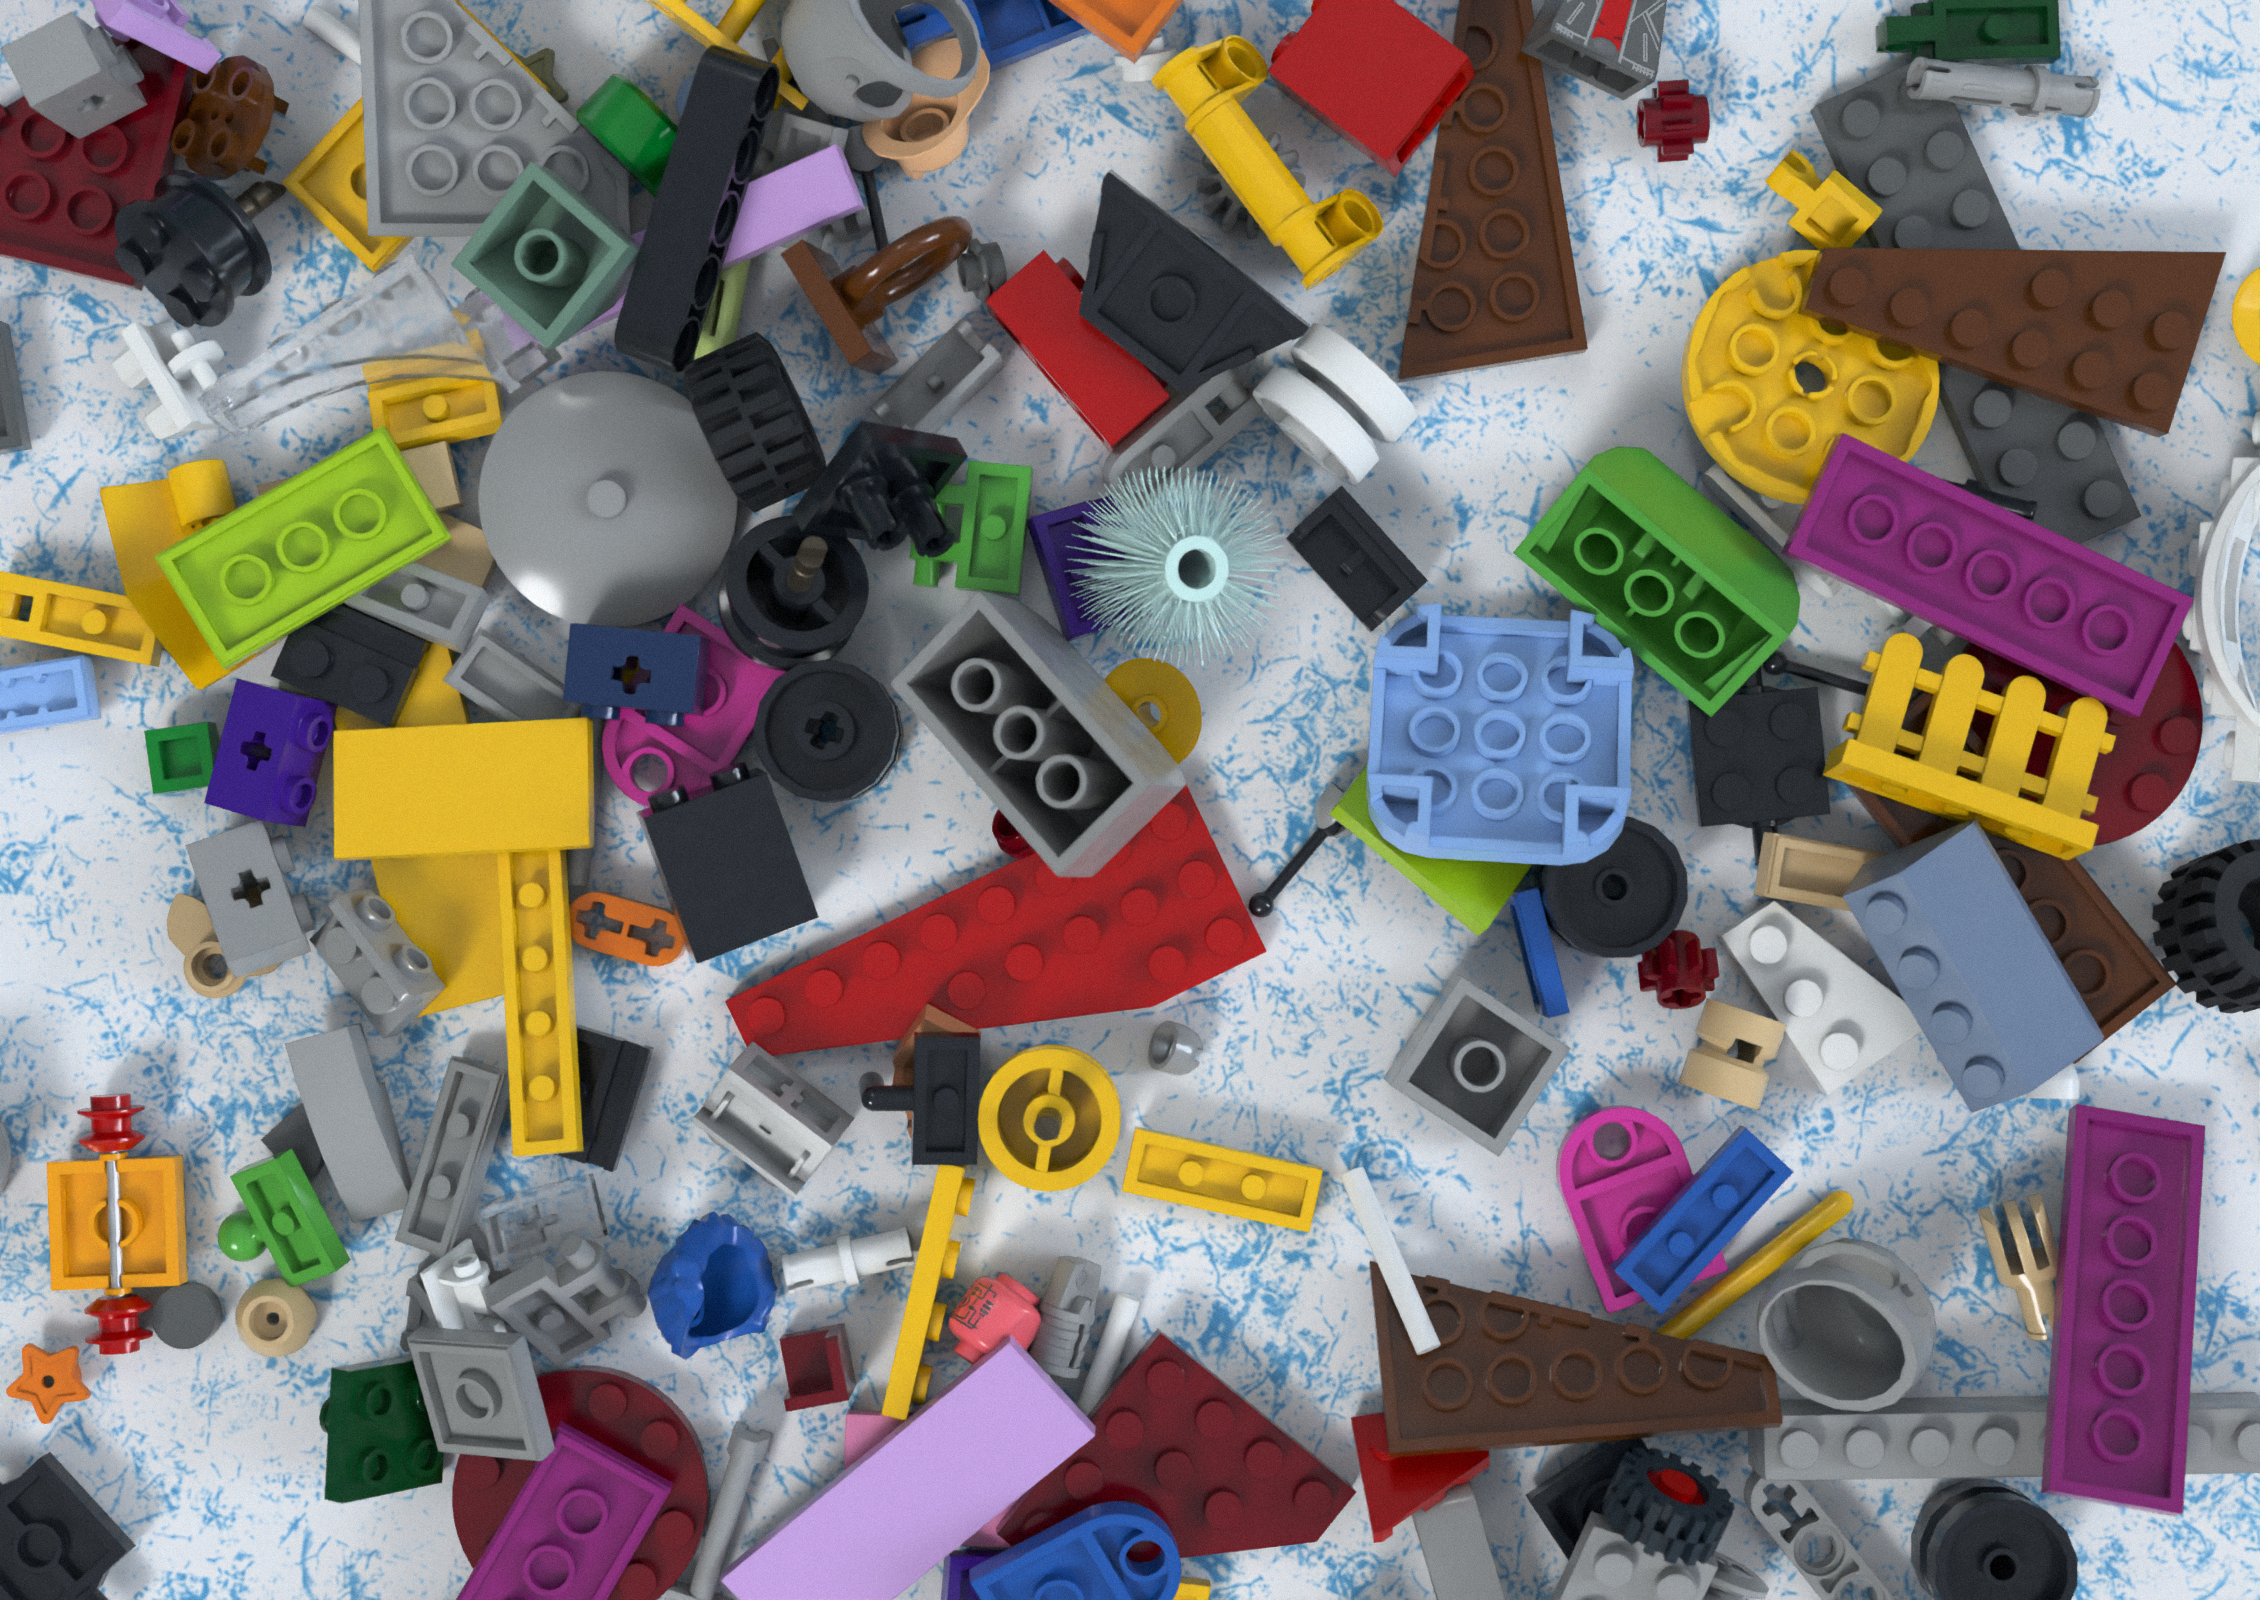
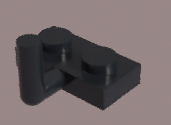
[859,1032,981,1165]

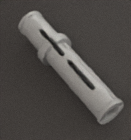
[1906,57,2100,118]

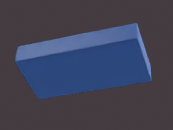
[1508,886,1570,1018]

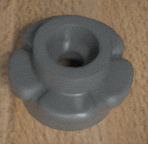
[957,239,1007,302]

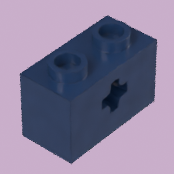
[563,623,710,727]

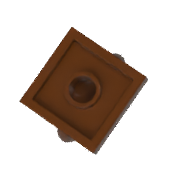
[781,216,973,376]

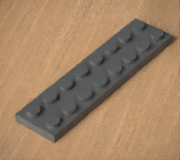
[1810,62,2141,544]

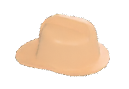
[862,38,990,180]

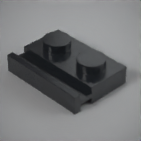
[270,604,432,728]
[554,1024,654,1172]

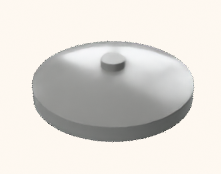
[478,371,738,628]

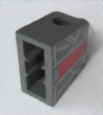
[1521,0,1667,101]

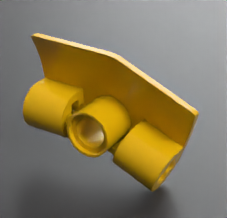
[100,459,288,690]

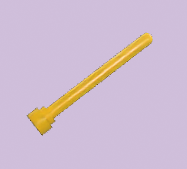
[1655,1190,1854,1340]

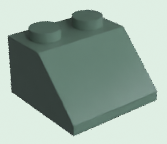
[451,161,641,350]

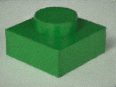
[144,722,219,794]

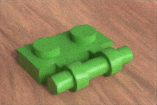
[909,460,1034,596]

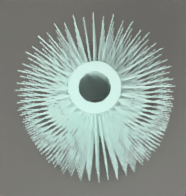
[1064,466,1290,668]

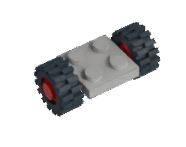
[1551,1447,1734,1600]

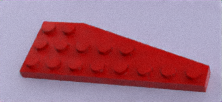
[725,785,1267,1056]

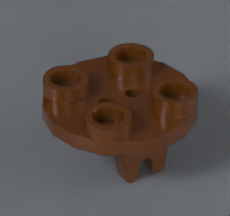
[171,55,289,181]

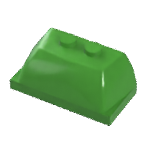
[1513,447,1800,717]

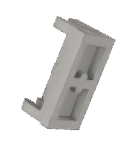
[869,318,1005,434]

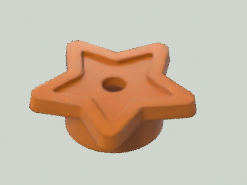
[6,1343,91,1424]

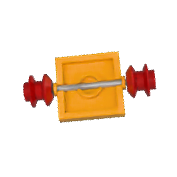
[47,1093,188,1355]

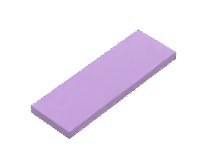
[721,1334,1096,1600]

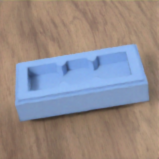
[0,655,101,735]

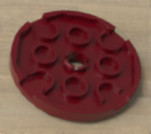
[1961,641,2203,846]
[452,1365,711,1600]

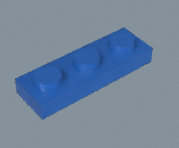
[1610,1125,1793,1315]

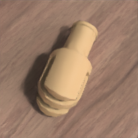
[1977,1193,2059,1341]

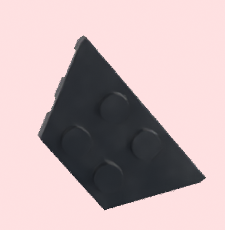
[1079,169,1310,394]

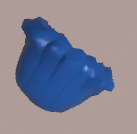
[647,1211,778,1360]

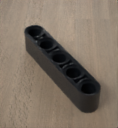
[614,45,780,372]

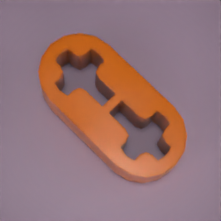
[570,891,686,967]

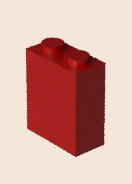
[1268,0,1476,177]

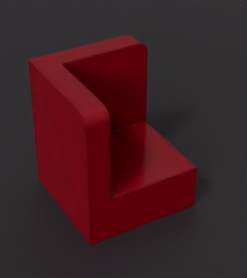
[779,1323,856,1412]

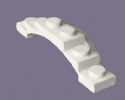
[2182,411,2260,786]

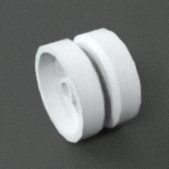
[1252,323,1418,487]

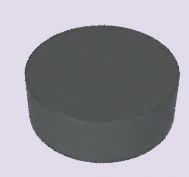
[152,1282,222,1349]

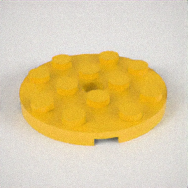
[1681,250,1940,505]

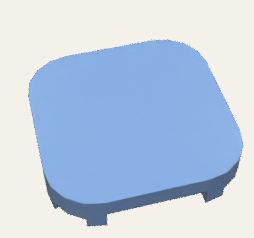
[1366,602,1635,866]

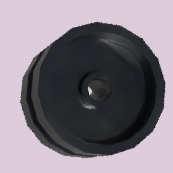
[754,659,904,803]
[1534,817,1688,958]
[1911,1479,2077,1600]

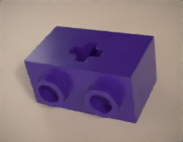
[204,679,338,827]

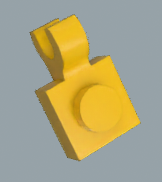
[1765,149,1883,251]

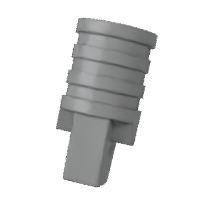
[1026,1256,1102,1378]

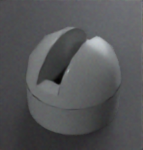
[1148,1021,1203,1075]

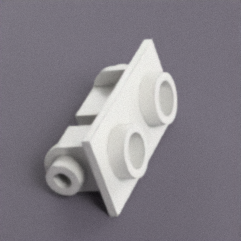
[420,1239,507,1333]

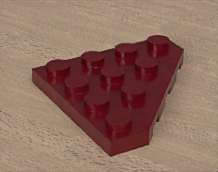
[0,36,196,291]
[996,1328,1356,1563]

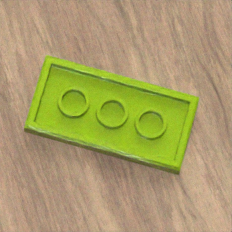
[154,426,453,669]

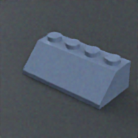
[1843,818,2104,1113]

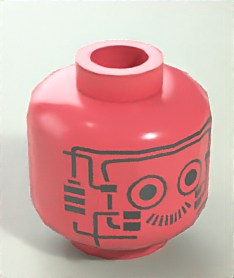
[948,1272,1042,1365]

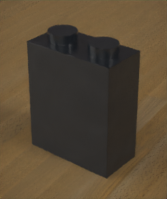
[636,762,819,964]

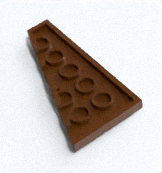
[1397,0,1588,383]
[1798,247,2226,438]
[1369,1261,1783,1458]

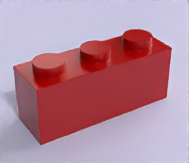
[985,250,1170,453]

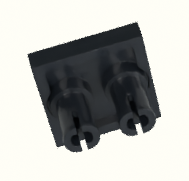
[791,420,968,558]

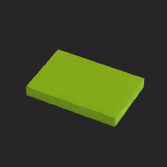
[1329,762,1532,936]

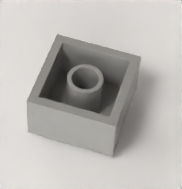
[1383,973,1570,1157]

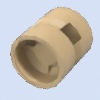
[1678,998,1787,1110]

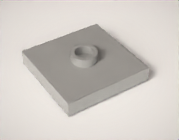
[407,1327,555,1461]

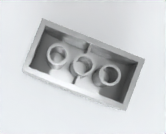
[890,591,1186,877]

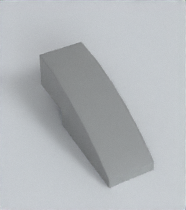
[285,1023,412,1223]

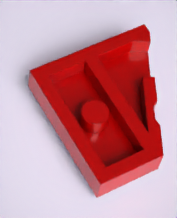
[1351,1412,1490,1543]

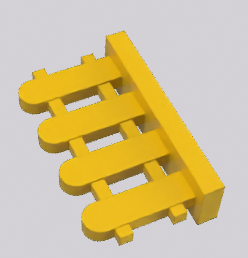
[1823,633,2116,861]

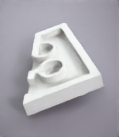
[1717,900,1923,1095]

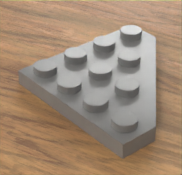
[358,0,631,237]

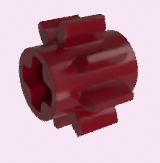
[1636,79,1710,162]
[1637,930,1720,1009]

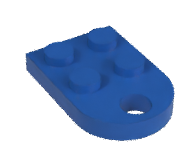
[969,1501,1181,1600]

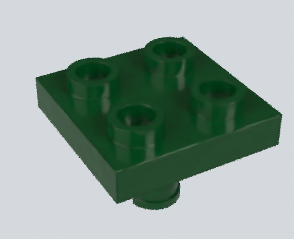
[319,1355,444,1504]

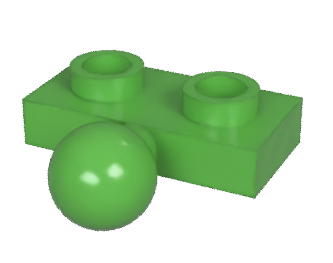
[217,1148,351,1287]

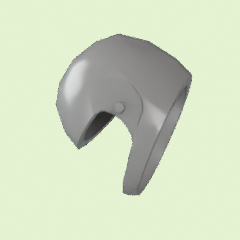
[781,0,981,122]
[1756,1238,1937,1412]

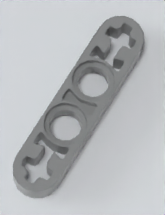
[1744,1471,1896,1600]

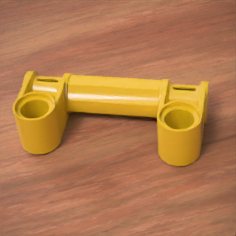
[1151,35,1383,291]

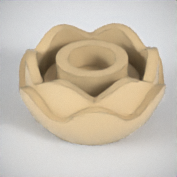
[235,1277,317,1357]

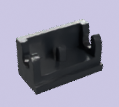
[1286,485,1428,633]

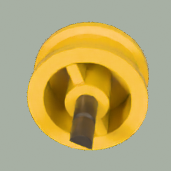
[978,1044,1121,1192]

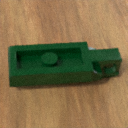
[1875,0,2061,65]

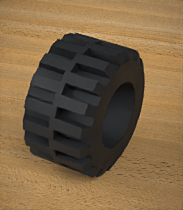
[685,332,826,513]
[2152,839,2260,1014]

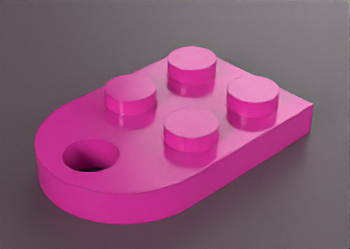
[602,604,786,807]
[1556,1105,1728,1314]

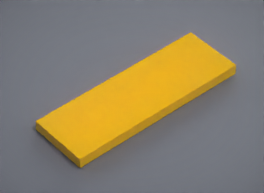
[334,631,504,1018]

